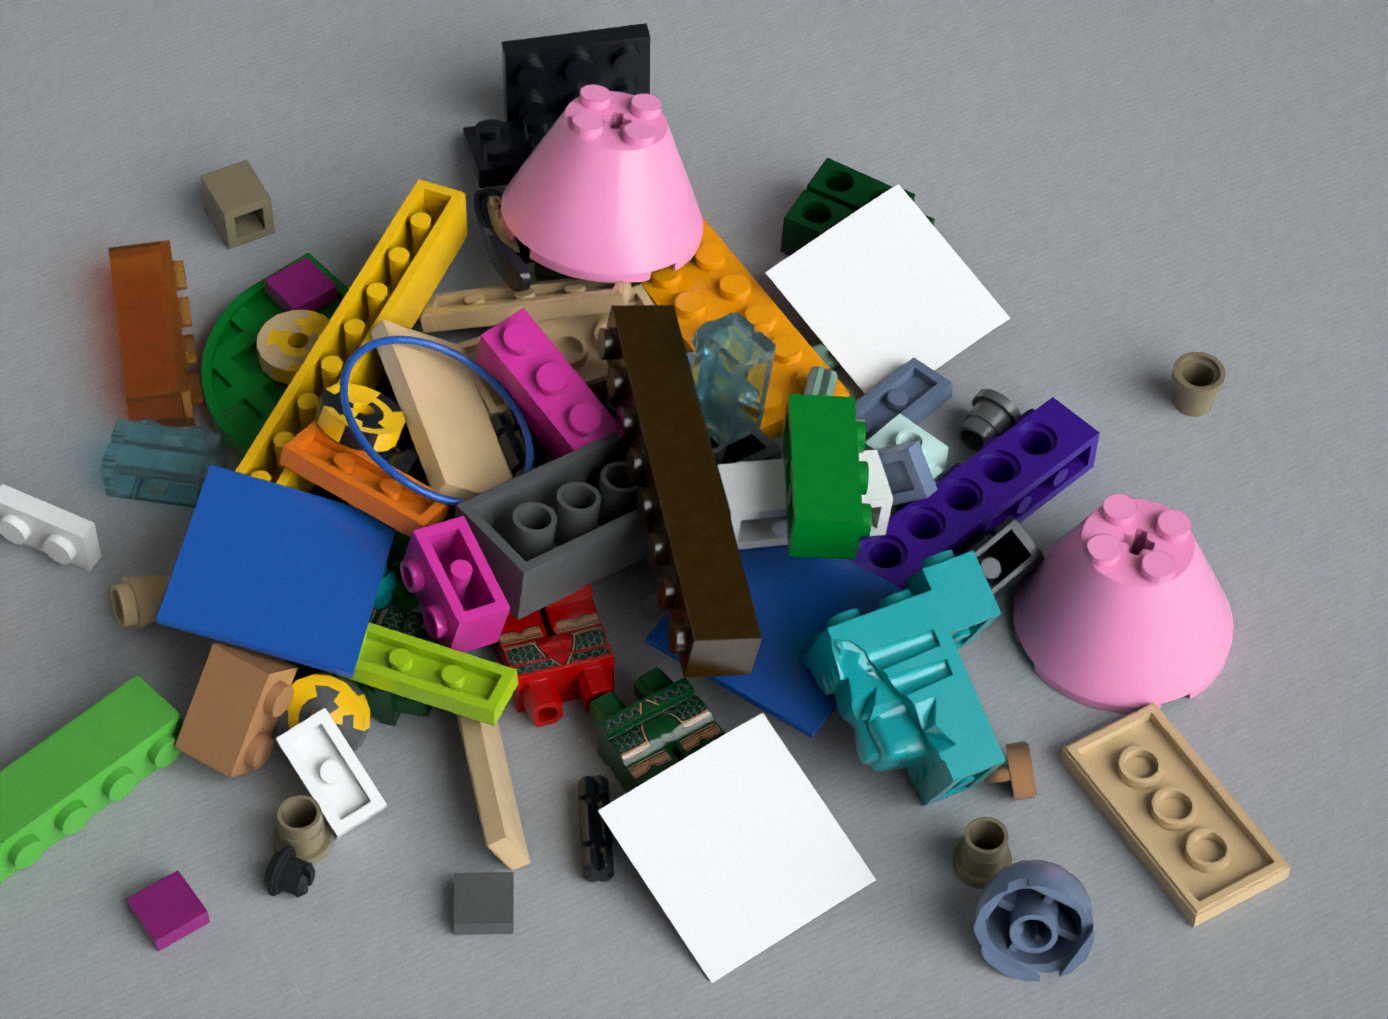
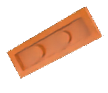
[279,422,451,538]

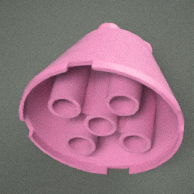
[500,84,703,283]
[1012,493,1233,713]

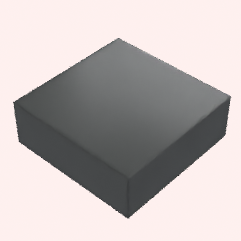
[453,872,514,935]

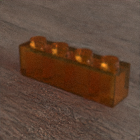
[108,240,203,434]

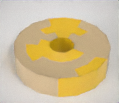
[256,310,330,385]

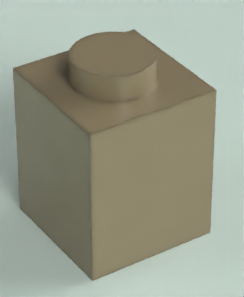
[201,160,275,249]

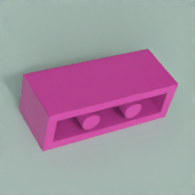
[476,308,617,460]

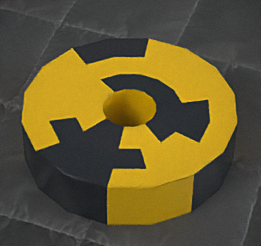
[315,383,405,452]

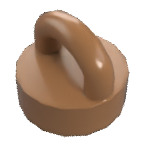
[984,741,1037,801]

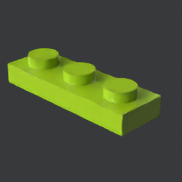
[337,622,518,726]

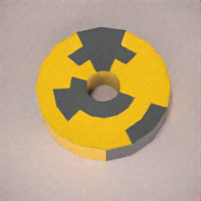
[277,672,370,752]

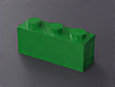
[782,394,872,560]

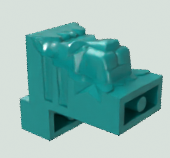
[802,550,1006,806]

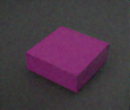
[264,257,338,312]
[126,870,210,951]

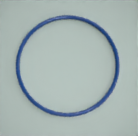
[339,336,534,506]

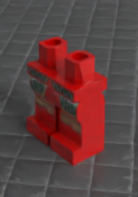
[492,582,615,727]

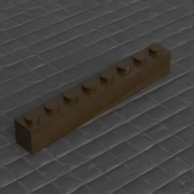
[597,305,762,678]

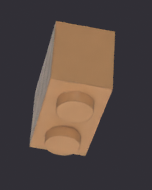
[174,642,298,778]

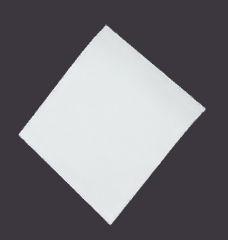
[765,184,1010,395]
[598,713,876,983]

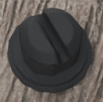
[264,846,316,897]

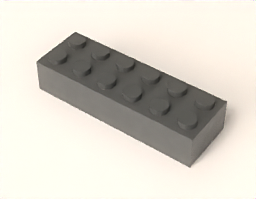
[455,387,782,620]

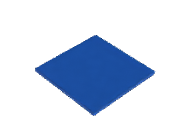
[155,465,396,678]
[646,545,903,738]

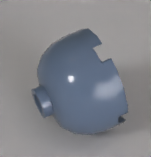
[974,860,1094,981]

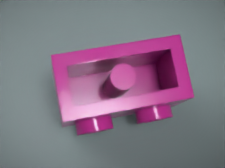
[400,516,510,652]

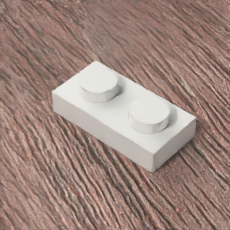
[0,484,101,572]
[275,708,387,839]

